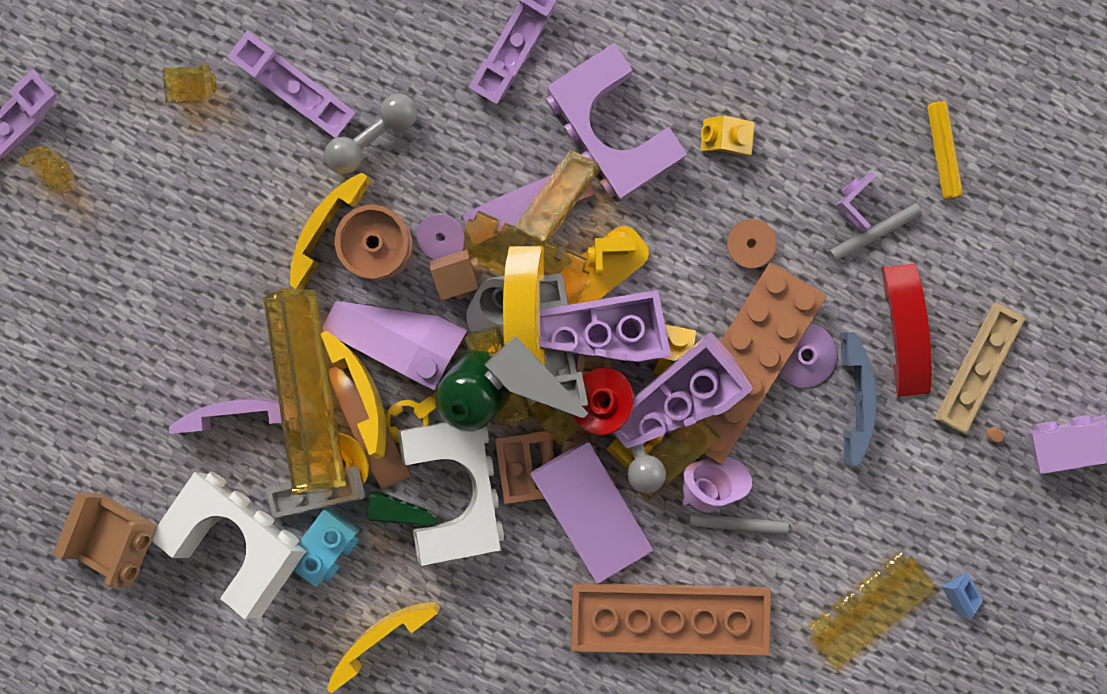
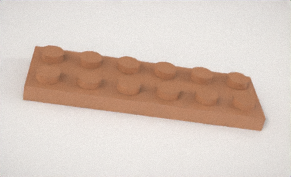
[670,262,827,465]
[571,583,771,656]

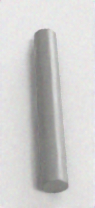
[829,203,922,262]
[689,513,789,535]

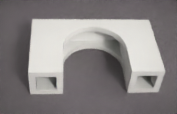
[397,423,504,566]
[152,472,306,619]

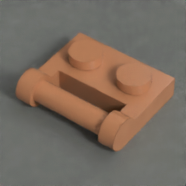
[495,429,555,504]

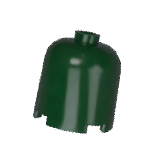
[435,351,512,432]

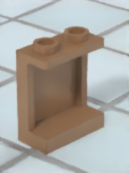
[53,492,157,587]

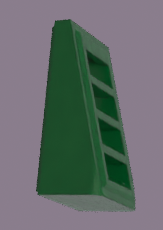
[368,491,438,526]

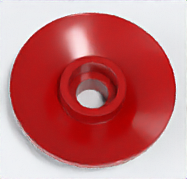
[573,368,634,435]

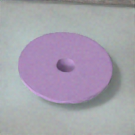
[417,214,465,259]

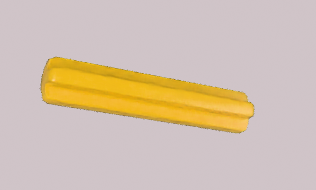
[927,101,963,199]

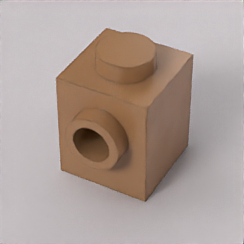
[430,249,482,301]

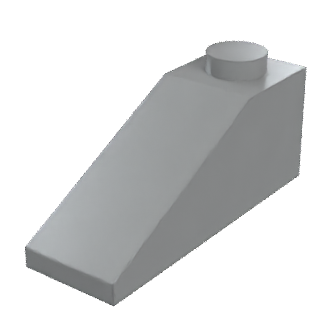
[484,336,588,418]

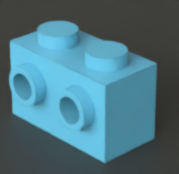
[293,507,360,587]

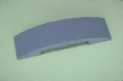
[840,332,877,466]

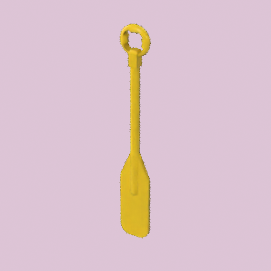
[385,226,649,443]

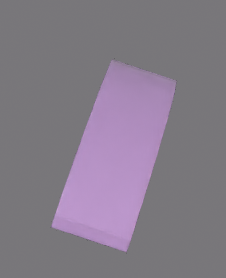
[468,0,558,105]
[227,31,356,138]
[0,69,58,160]
[462,164,595,246]
[169,399,309,434]

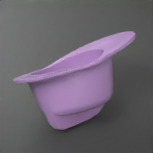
[682,456,752,513]

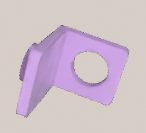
[835,172,877,233]

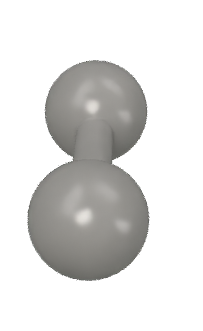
[324,93,417,174]
[606,394,666,493]

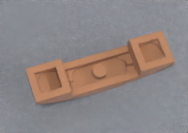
[327,366,412,489]

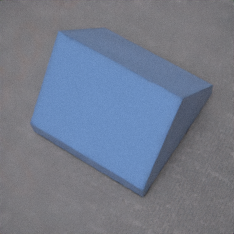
[941,573,983,618]

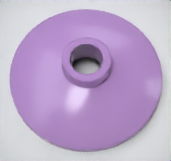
[779,323,837,388]

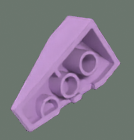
[540,290,671,362]
[321,301,467,390]
[614,331,753,449]

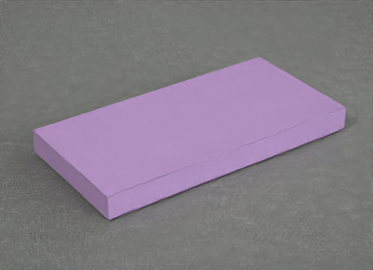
[530,439,654,584]

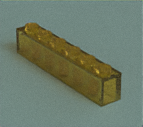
[263,288,346,495]

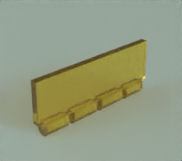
[462,211,590,305]
[808,551,937,670]

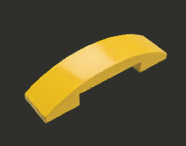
[290,173,372,290]
[503,246,545,366]
[320,331,387,460]
[327,602,440,694]

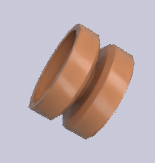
[334,204,414,281]

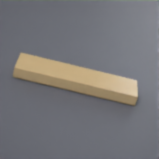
[934,303,1026,435]

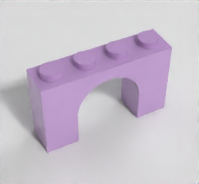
[545,43,687,202]

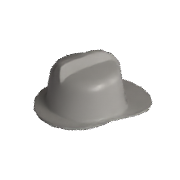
[466,275,505,343]

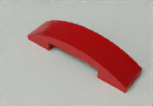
[882,263,932,397]

